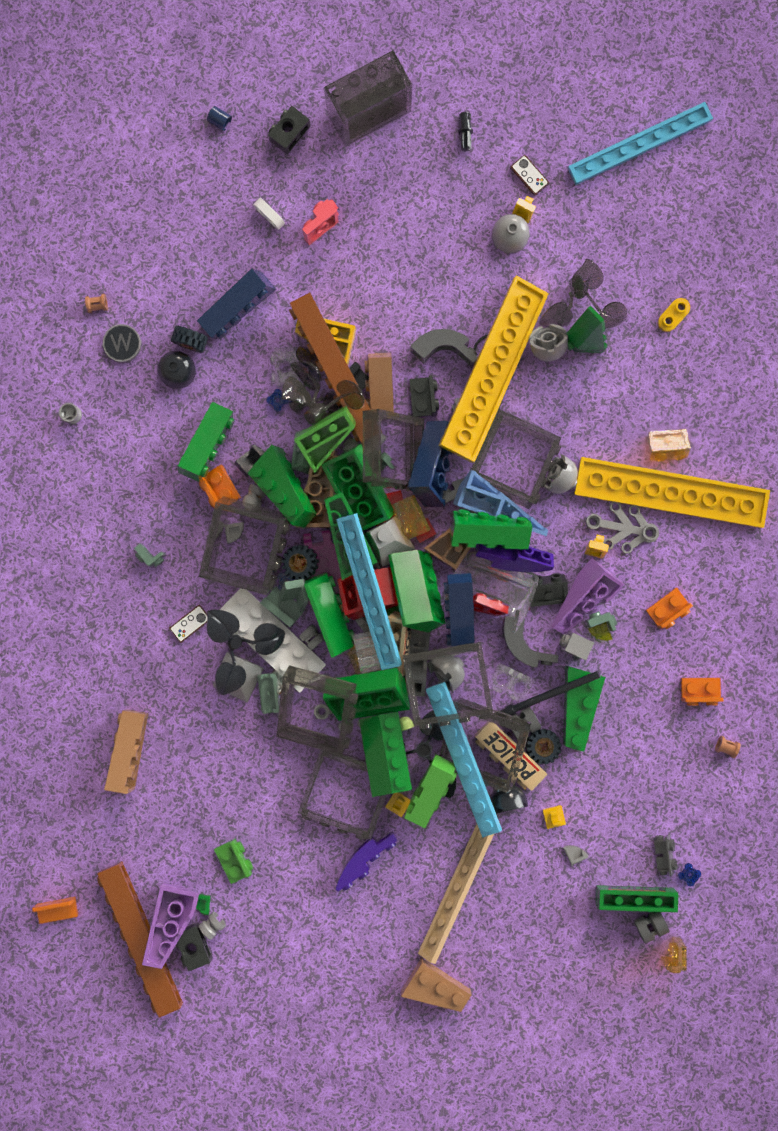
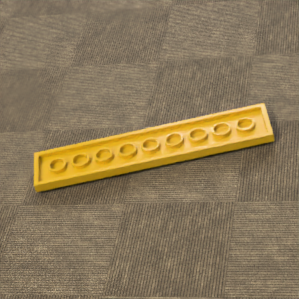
[439,275,549,463]
[574,457,770,528]

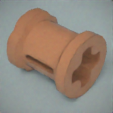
[85,294,108,314]
[715,736,741,758]

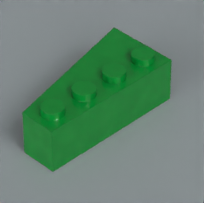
[324,491,377,580]
[450,509,533,549]
[563,665,606,752]

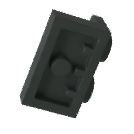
[409,375,439,418]
[527,573,568,607]

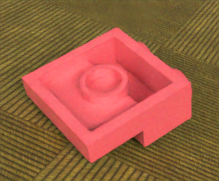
[302,199,339,245]

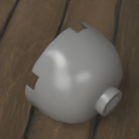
[492,214,530,254]
[529,324,568,362]
[541,454,578,494]
[427,654,465,692]

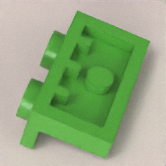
[214,838,253,884]

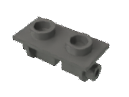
[654,834,677,877]

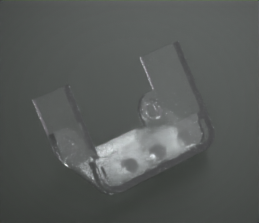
[444,551,539,633]

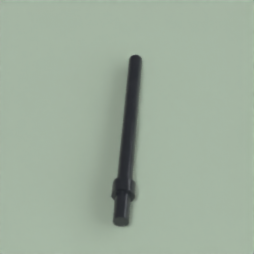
[492,671,601,721]

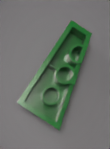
[248,444,316,528]

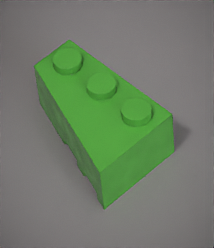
[294,406,356,473]
[404,754,457,829]

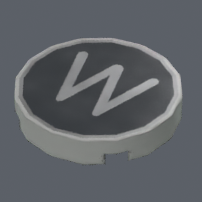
[103,324,142,363]

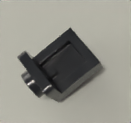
[234,444,265,478]

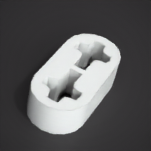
[253,198,285,230]

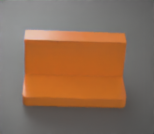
[32,897,79,924]

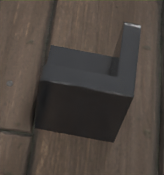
[349,361,369,391]

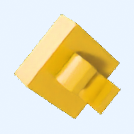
[512,196,536,223]
[584,534,609,559]
[385,792,410,817]
[542,805,566,829]

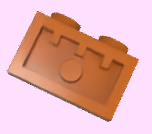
[199,465,241,510]
[645,588,693,630]
[681,677,724,706]

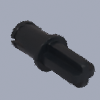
[458,112,473,152]

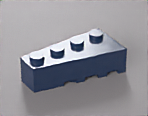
[197,268,277,339]
[408,421,452,507]
[444,573,475,653]

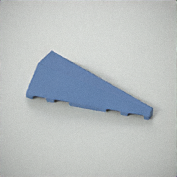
[453,470,548,536]

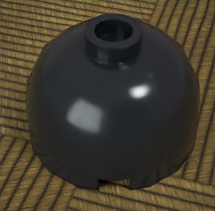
[157,351,196,389]
[490,782,528,814]

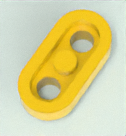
[658,298,690,332]

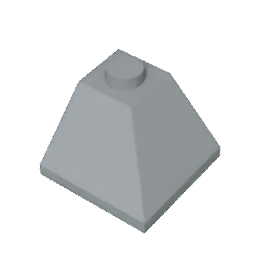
[364,516,415,567]
[213,652,264,703]

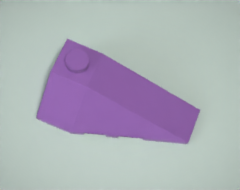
[552,558,625,634]
[142,883,199,969]

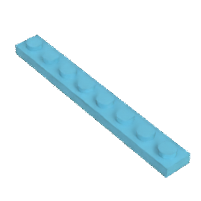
[568,102,713,185]
[336,513,402,670]
[426,682,502,837]

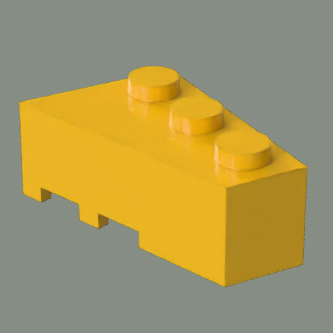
[295,319,356,365]

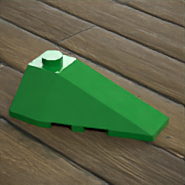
[566,305,608,353]

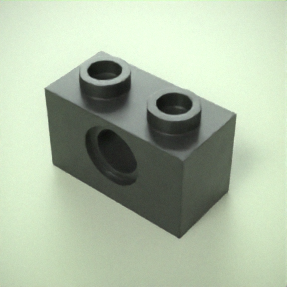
[268,105,311,155]
[175,922,213,972]

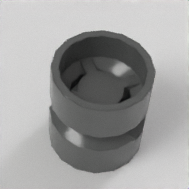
[506,707,542,741]
[633,912,670,944]

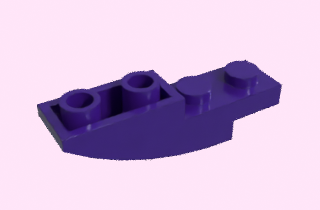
[476,544,554,572]
[336,831,397,892]

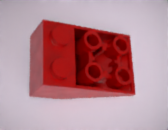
[337,567,398,620]

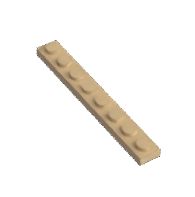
[418,821,500,964]

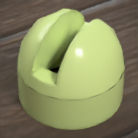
[400,716,414,731]

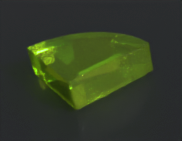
[587,622,613,641]

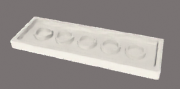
[220,586,326,693]

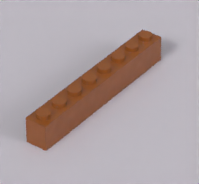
[289,292,382,444]
[97,861,183,1018]

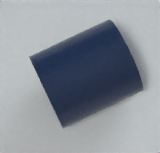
[207,106,232,131]

